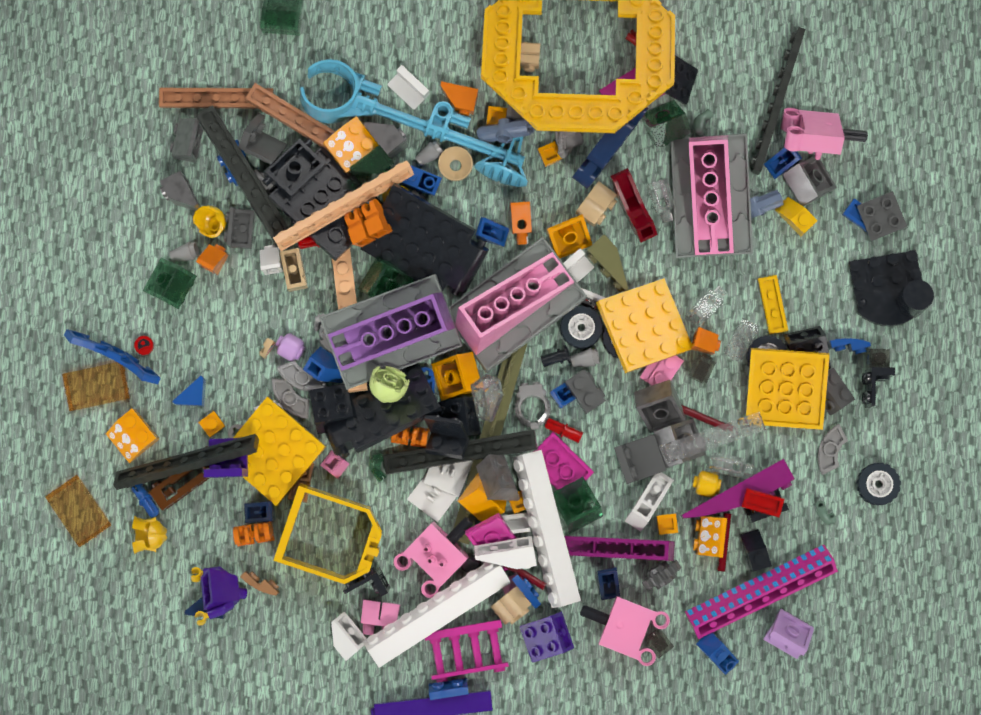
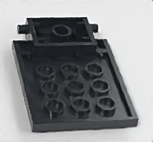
[262,138,383,261]
[360,183,489,296]
[324,363,442,458]

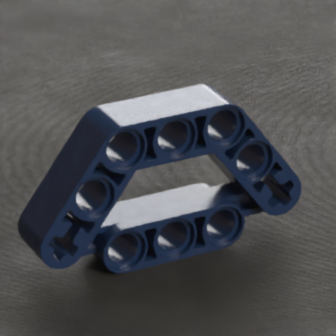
[572,107,649,189]

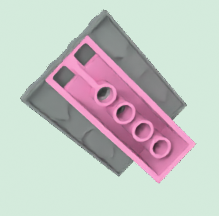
[671,133,753,258]
[449,237,587,373]

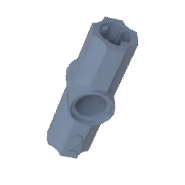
[477,118,534,143]
[750,189,784,220]

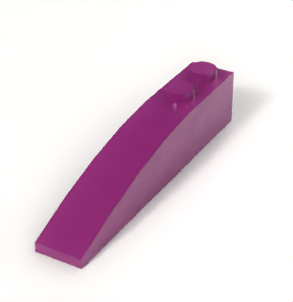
[681,459,795,519]
[564,536,675,561]

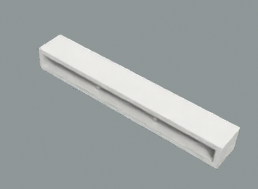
[513,450,581,608]
[363,562,511,668]

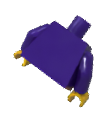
[191,566,247,626]

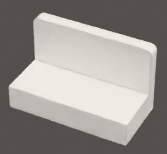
[387,65,430,110]
[563,248,594,283]
[502,513,531,534]

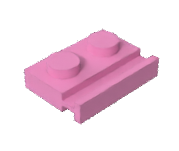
[639,356,684,386]

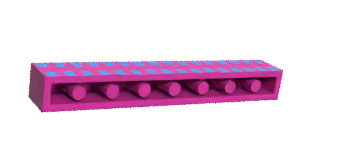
[685,545,838,639]

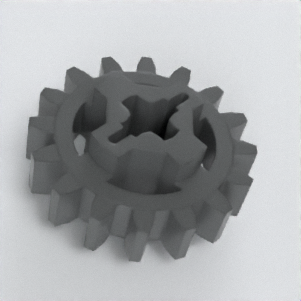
[642,560,682,591]

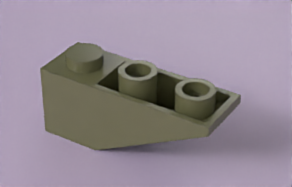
[587,234,629,292]

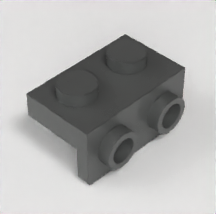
[224,207,255,249]
[825,368,855,415]
[564,369,606,414]

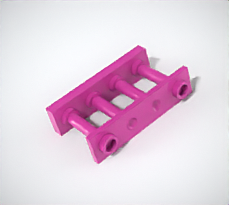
[425,619,509,682]

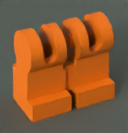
[344,199,392,247]
[391,426,430,448]
[233,521,275,546]

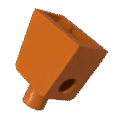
[510,201,532,245]

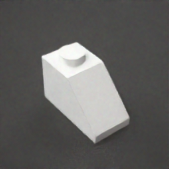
[260,245,284,275]
[331,612,367,661]

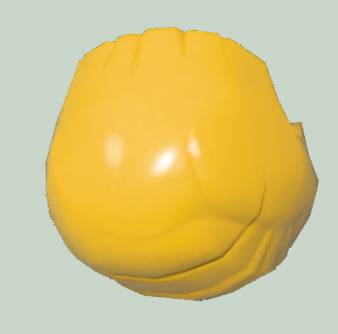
[193,206,226,238]

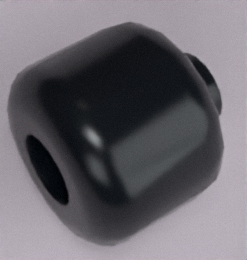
[461,553,482,573]

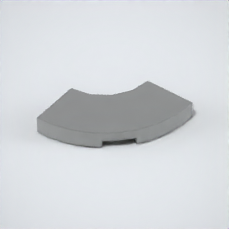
[276,360,327,392]
[272,379,310,419]
[818,424,848,475]

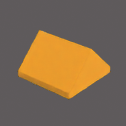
[546,214,593,259]
[457,473,507,522]

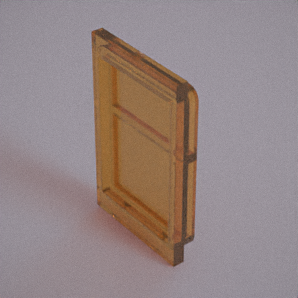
[62,362,130,412]
[45,475,112,548]

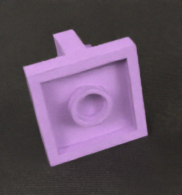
[763,609,814,659]

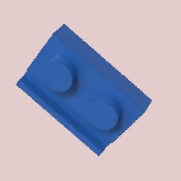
[429,678,469,700]

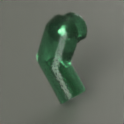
[369,453,386,483]

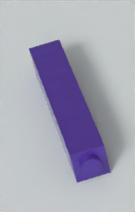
[371,690,493,715]

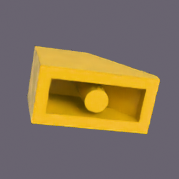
[775,197,818,237]

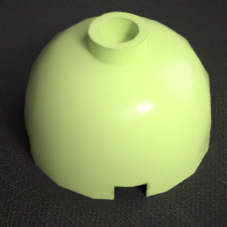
[369,366,410,403]

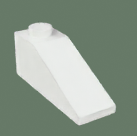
[625,472,674,532]
[474,536,537,569]

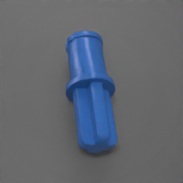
[131,483,159,518]

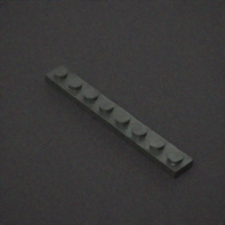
[750,27,806,175]
[195,105,289,247]
[383,430,538,475]
[113,434,259,490]

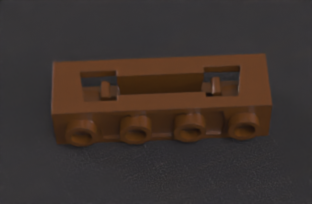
[149,446,210,511]

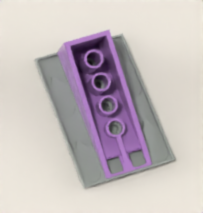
[319,274,463,390]

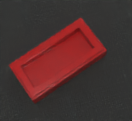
[741,488,785,518]

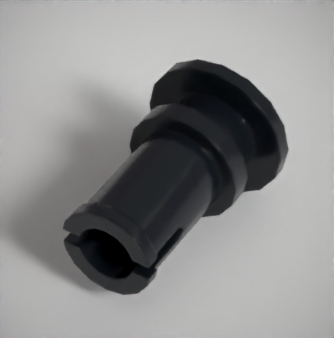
[541,345,571,367]

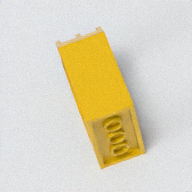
[273,483,382,584]

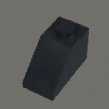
[740,529,772,572]

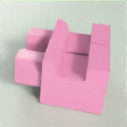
[361,599,401,635]

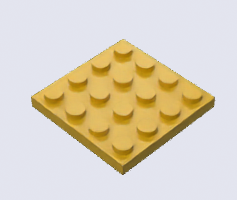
[596,278,692,373]
[745,348,830,430]
[233,397,327,506]

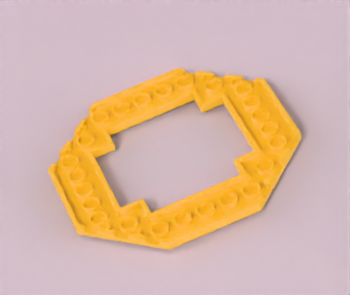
[481,0,675,133]

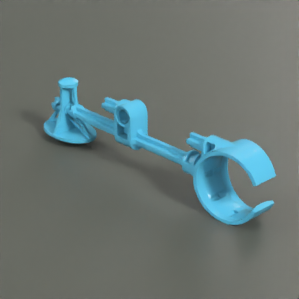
[300,59,528,187]

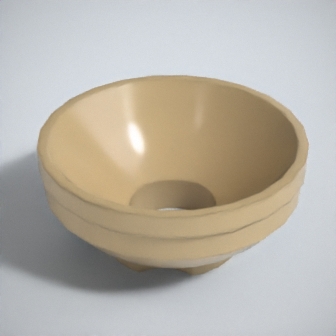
[438,146,473,181]

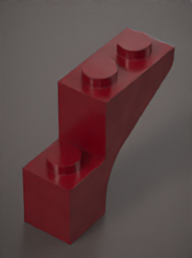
[610,168,658,243]

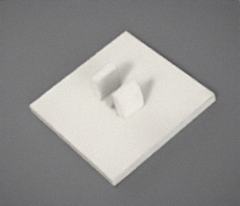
[423,461,473,497]
[407,473,456,522]

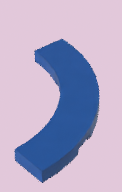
[64,329,161,384]

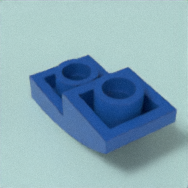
[827,338,871,355]

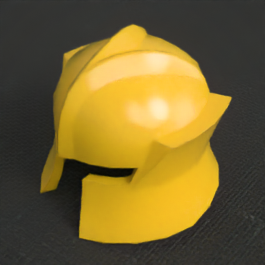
[132,515,167,554]

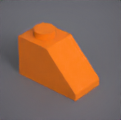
[440,81,478,116]
[196,244,228,275]
[691,327,721,355]

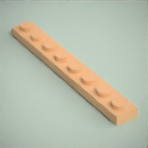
[273,160,414,251]
[332,248,368,393]

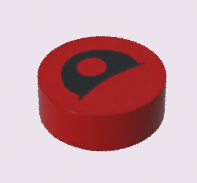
[134,336,154,355]

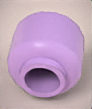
[276,333,305,361]

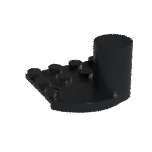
[848,250,934,327]

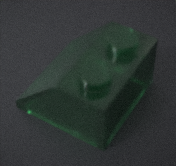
[260,0,303,36]
[642,100,692,147]
[349,145,395,180]
[358,257,415,298]
[143,258,197,309]
[553,477,603,534]

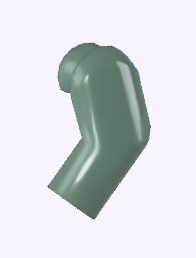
[693,109,714,136]
[816,501,836,525]

